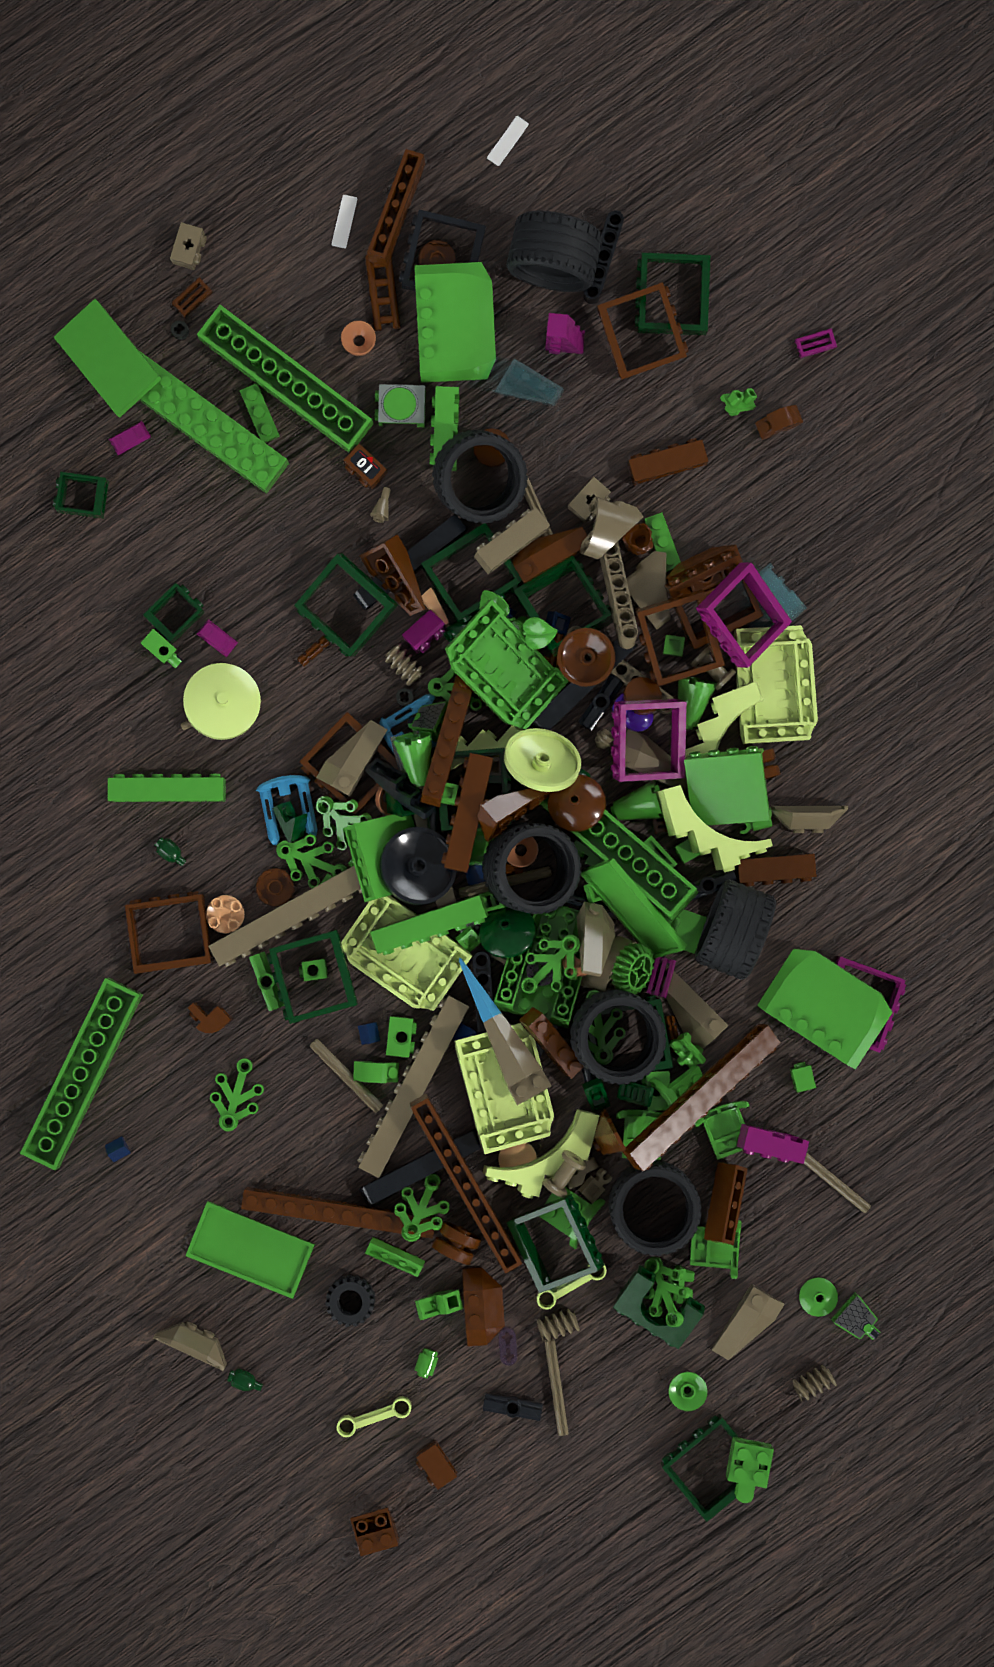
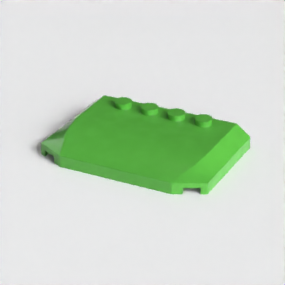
[415,262,496,383]
[445,599,569,729]
[758,948,893,1069]

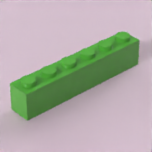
[108,774,226,802]
[370,894,489,955]

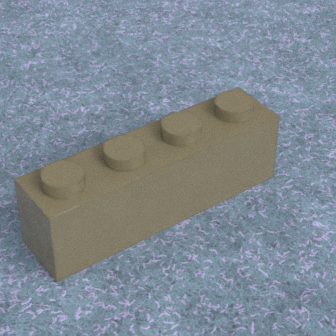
[474,508,550,575]

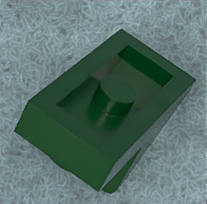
[272,801,307,843]
[582,1078,611,1113]

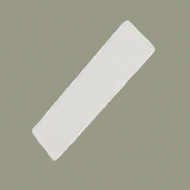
[487,116,529,166]
[331,195,357,248]

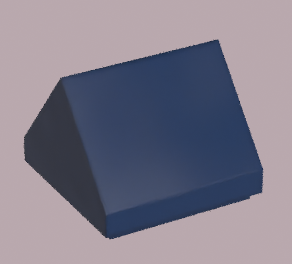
[358,1022,381,1045]
[105,1136,131,1162]

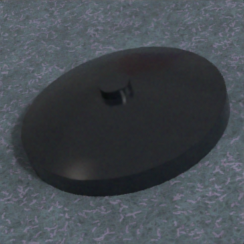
[380,827,457,905]

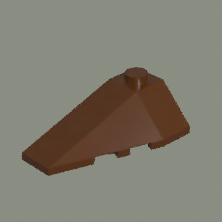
[511,527,588,583]
[359,534,425,616]
[477,788,551,842]
[593,1108,626,1154]

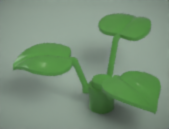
[479,590,558,649]

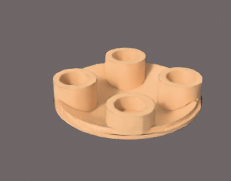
[206,895,245,934]
[498,1142,537,1167]

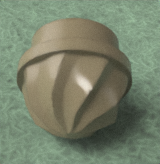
[595,729,613,749]

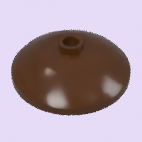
[557,628,615,687]
[548,774,606,832]

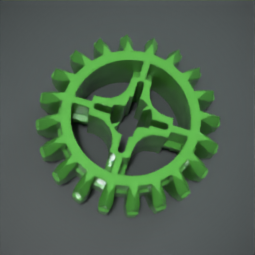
[611,943,654,995]

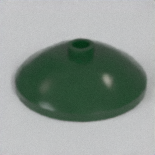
[479,907,537,958]

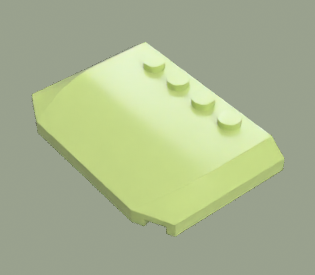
[734,625,818,744]
[341,896,473,1011]
[455,1023,554,1154]

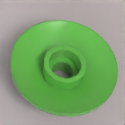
[799,1277,838,1317]
[669,1372,707,1411]

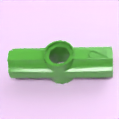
[249,952,284,1011]

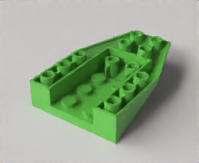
[494,906,582,1029]

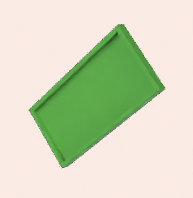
[54,299,162,418]
[581,858,687,959]
[186,1201,315,1299]

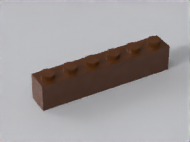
[367,149,425,267]
[441,753,493,873]

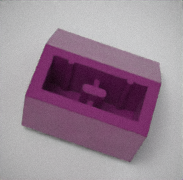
[402,610,446,654]

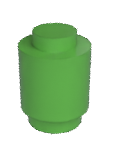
[414,1348,438,1378]

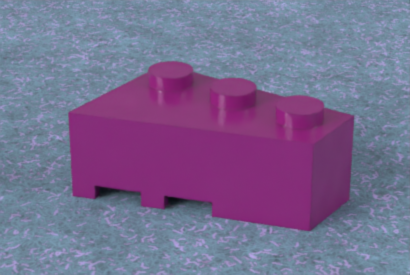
[545,313,585,354]
[737,1124,809,1164]

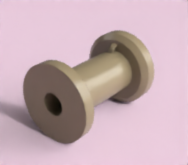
[690,646,736,691]
[542,1150,587,1198]

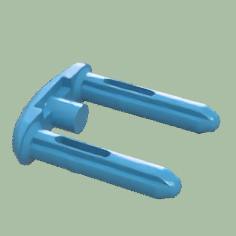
[379,694,437,762]
[256,775,318,845]

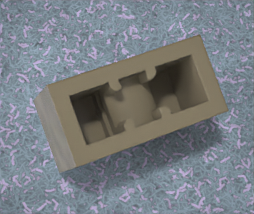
[170,222,207,270]
[568,477,611,523]

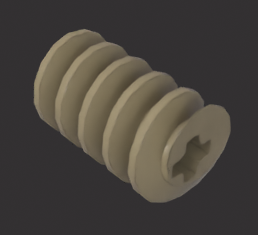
[385,643,425,686]
[537,1308,580,1341]
[793,1365,837,1403]

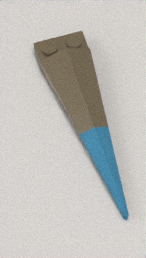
[459,958,551,1106]

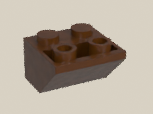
[350,1507,399,1556]

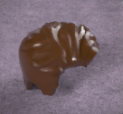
[622,523,653,555]

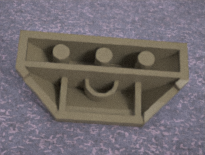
[769,806,848,834]
[153,1322,227,1371]

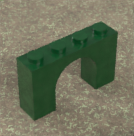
[613,1265,705,1349]

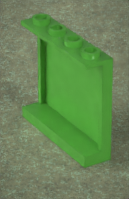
[684,746,772,825]
[344,815,414,902]

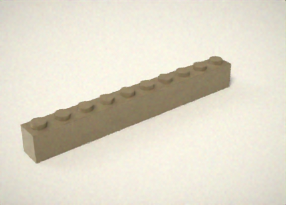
[208,866,362,967]
[358,995,469,1178]

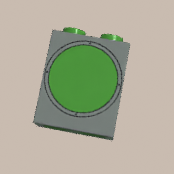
[375,384,426,427]

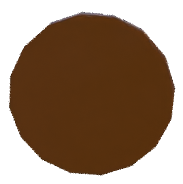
[418,240,456,265]
[473,428,510,467]
[623,677,662,715]
[256,868,295,906]

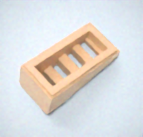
[422,587,449,627]

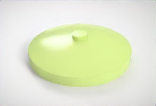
[183,663,261,740]
[504,728,581,792]

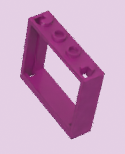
[696,562,792,668]
[611,699,687,782]
[835,956,906,1053]

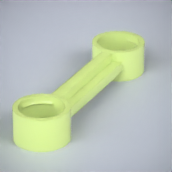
[537,1263,607,1309]
[337,1396,412,1437]

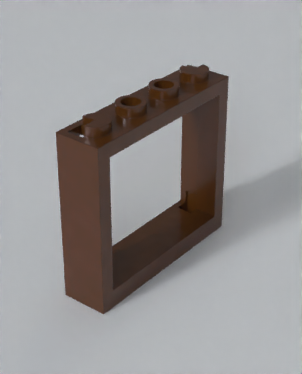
[596,282,689,380]
[664,551,763,649]
[635,589,725,686]
[300,712,403,815]
[125,891,213,974]

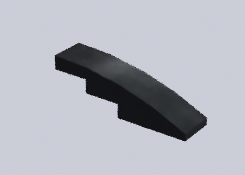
[365,758,437,819]

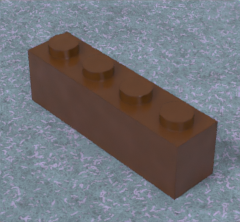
[628,438,708,485]
[736,854,817,886]
[519,1007,584,1079]
[704,1162,748,1245]

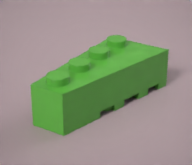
[430,386,459,471]

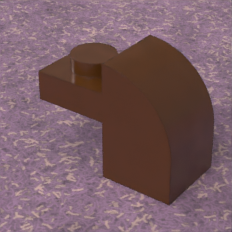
[755,405,803,440]
[188,1002,233,1033]

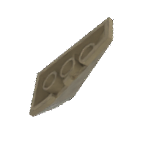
[316,720,388,796]
[625,729,688,792]
[576,902,615,977]
[661,971,728,1049]
[712,1283,784,1360]

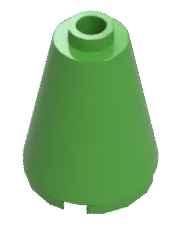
[678,676,716,730]
[393,731,432,787]
[611,780,663,820]

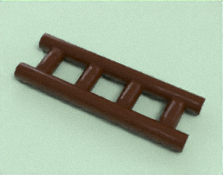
[365,255,401,331]

